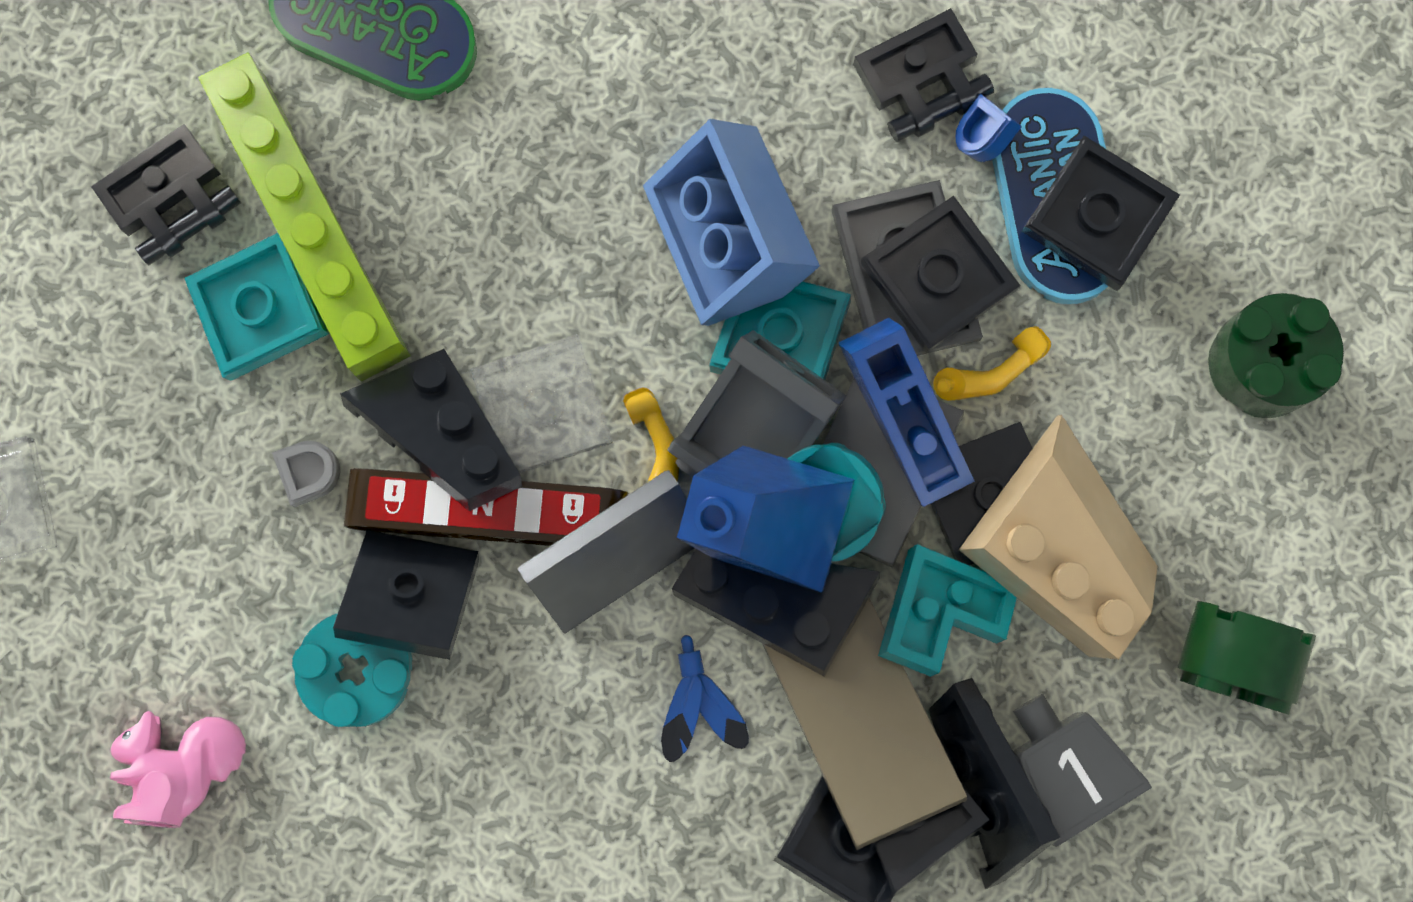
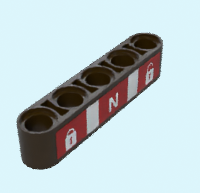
[344,468,629,546]

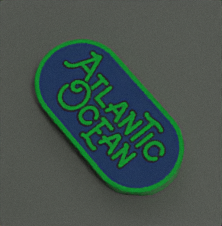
[268,0,477,101]

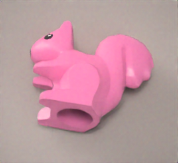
[110,711,246,829]

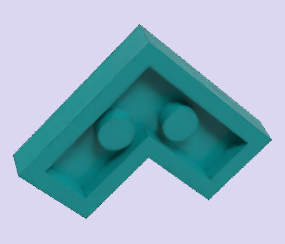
[878,544,1017,677]

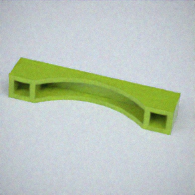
[198,52,411,382]

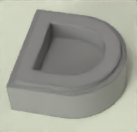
[272,441,340,507]

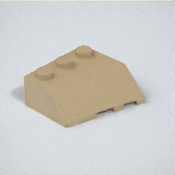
[959,415,1158,660]

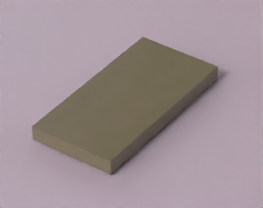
[762,598,967,850]

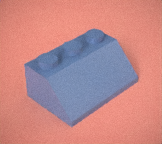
[643,119,820,326]

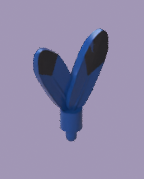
[661,635,749,762]

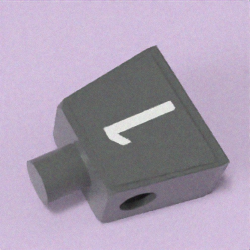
[1013,694,1152,847]

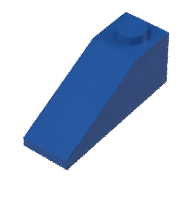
[838,318,975,507]

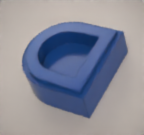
[955,93,1022,162]

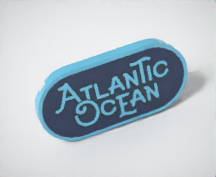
[992,88,1108,304]

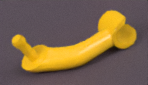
[933,326,1051,401]
[623,387,679,482]

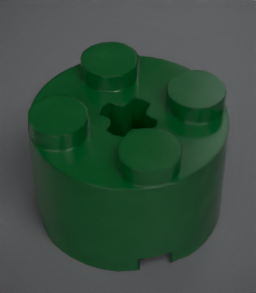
[1208,293,1344,418]
[1178,601,1316,715]

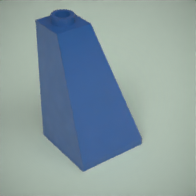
[677,446,855,592]

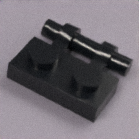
[853,8,994,142]
[91,124,241,266]

